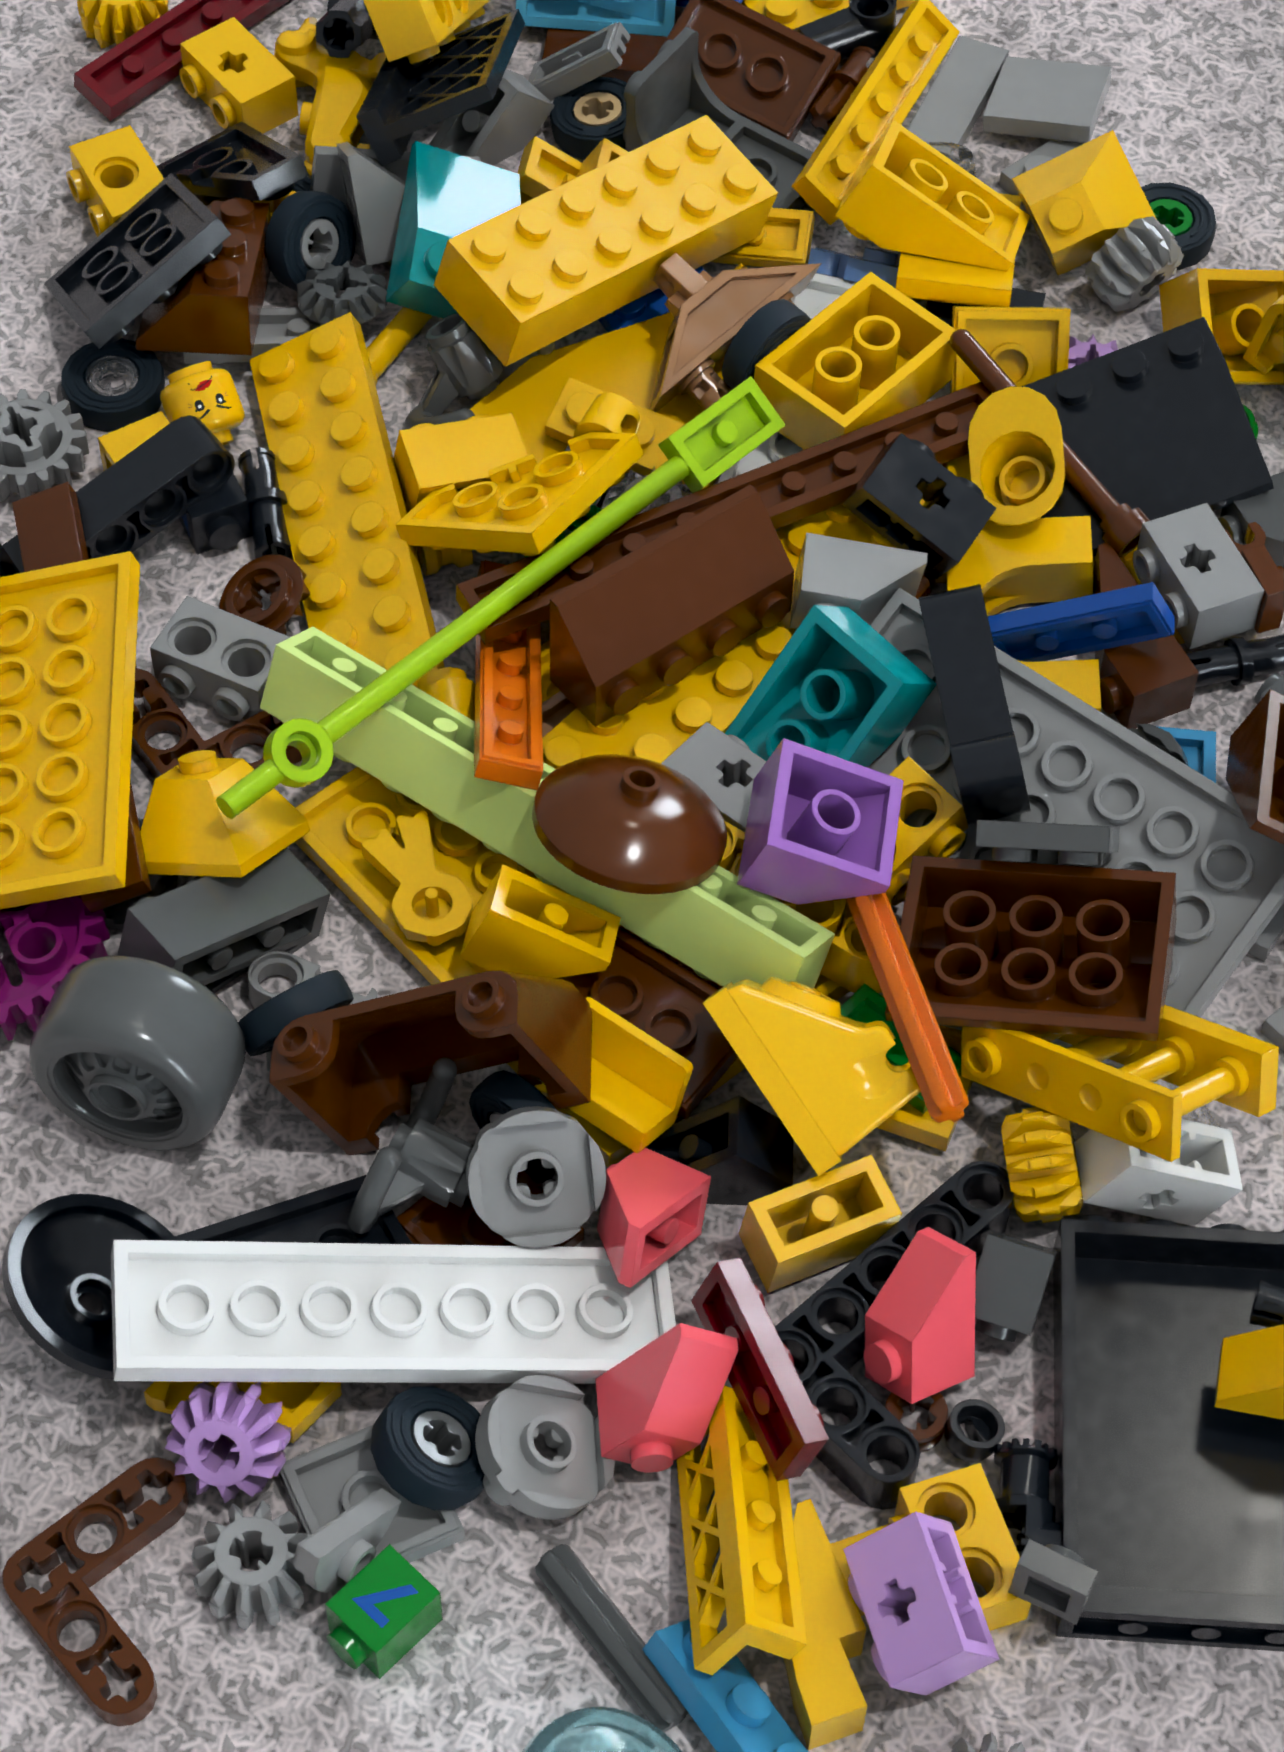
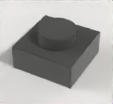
[1008,1539,1098,1625]

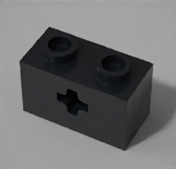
[842,433,997,579]

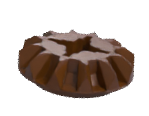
[219,554,310,635]

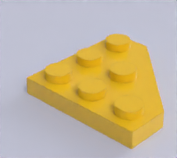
[395,432,644,556]

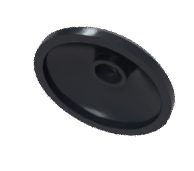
[2,1194,175,1380]

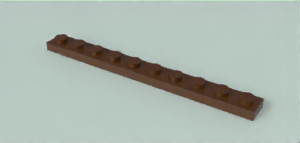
[456,382,991,644]

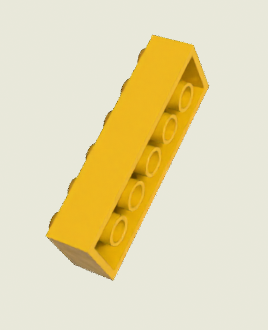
[434,115,778,367]

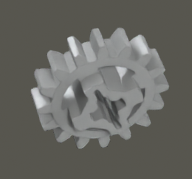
[0,389,89,502]

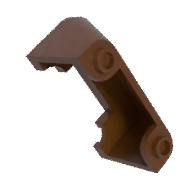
[269,970,592,1155]

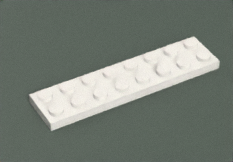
[111,1240,676,1384]

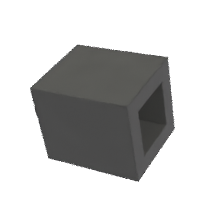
[975,1230,1058,1342]

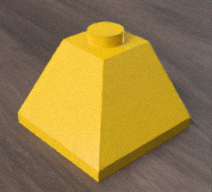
[1012,130,1157,275]
[1159,268,1284,385]
[140,750,310,878]

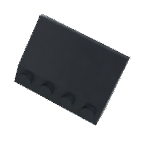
[1022,317,1274,557]

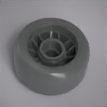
[29,955,246,1150]

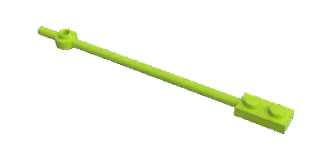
[216,376,786,819]

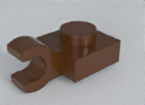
[1225,522,1284,634]

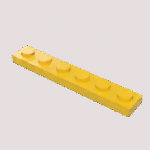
[791,0,960,225]

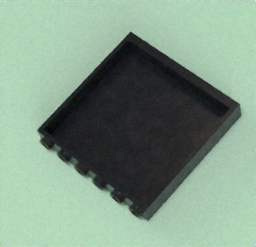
[1053,1215,1284,1652]

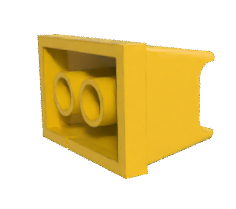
[703,977,921,1176]

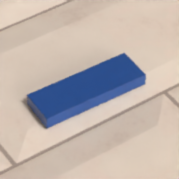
[988,582,1175,662]

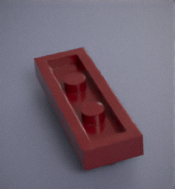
[691,1258,829,1481]

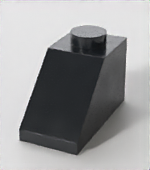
[646,1095,794,1206]

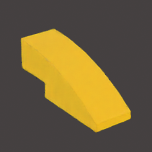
[784,1498,867,1750]

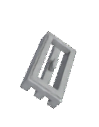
[528,22,631,101]

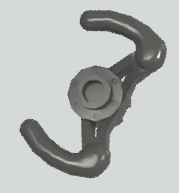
[405,313,555,429]
[348,1057,474,1234]

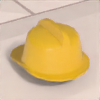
[968,386,1065,526]

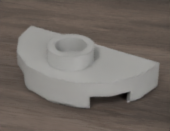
[294,1488,401,1593]

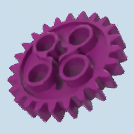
[0,895,110,1041]

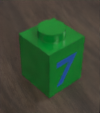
[325,1544,443,1679]

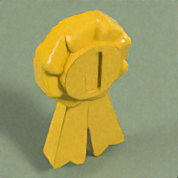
[361,810,473,946]

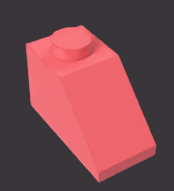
[597,1148,711,1288]
[864,1227,976,1404]
[595,1323,738,1473]

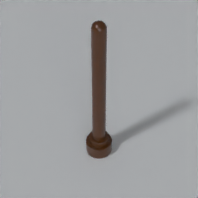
[950,329,1150,558]

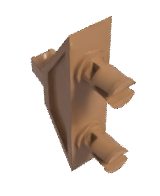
[650,253,822,412]

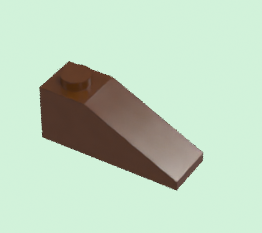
[1093,542,1199,729]

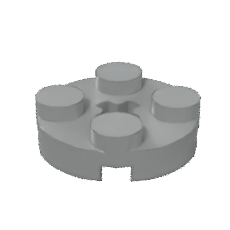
[466,1106,606,1248]
[475,1375,616,1520]

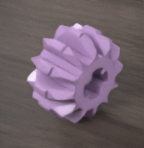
[165,1382,292,1503]

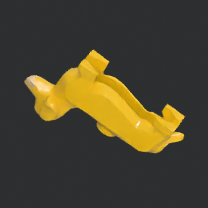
[274,17,386,179]

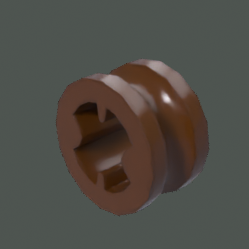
[885,1392,948,1453]

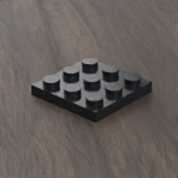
[44,173,231,349]

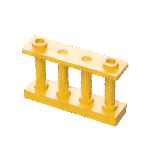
[961,1005,1279,1162]

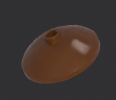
[532,754,727,894]

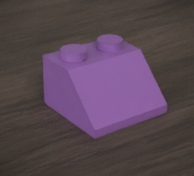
[737,738,904,905]

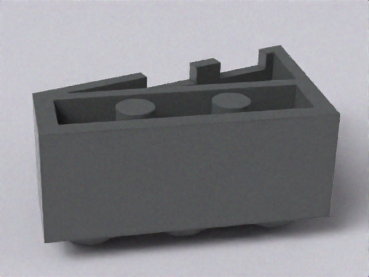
[117,847,331,997]

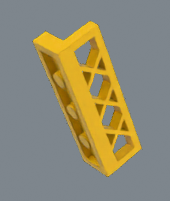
[676,1385,807,1676]

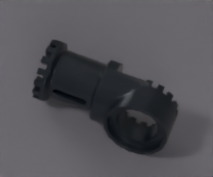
[994,1438,1062,1557]

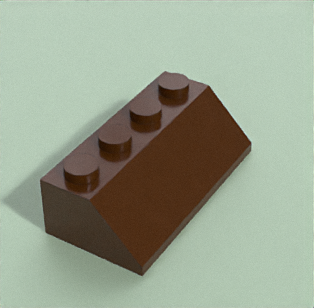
[550,484,794,727]

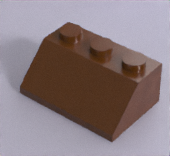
[136,198,270,356]

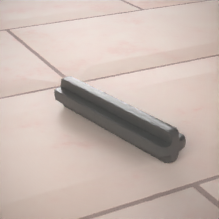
[535,1544,688,1732]

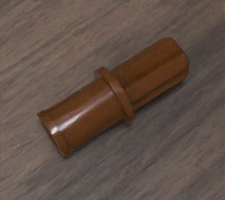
[810,46,875,131]

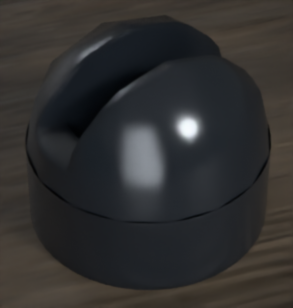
[944,1399,1005,1463]

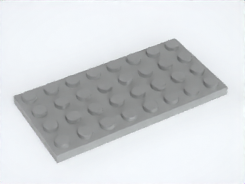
[868,588,1284,1018]

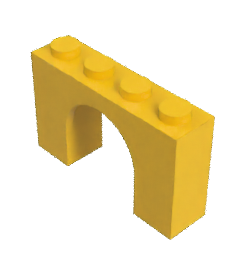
[936,516,1101,712]

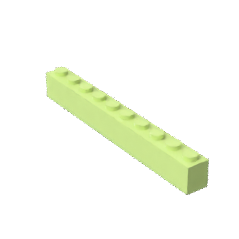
[260,627,835,988]

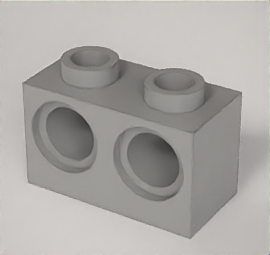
[150,596,290,721]

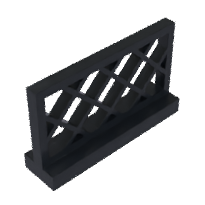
[356,9,525,166]

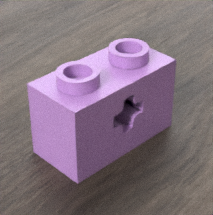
[843,1511,1000,1696]

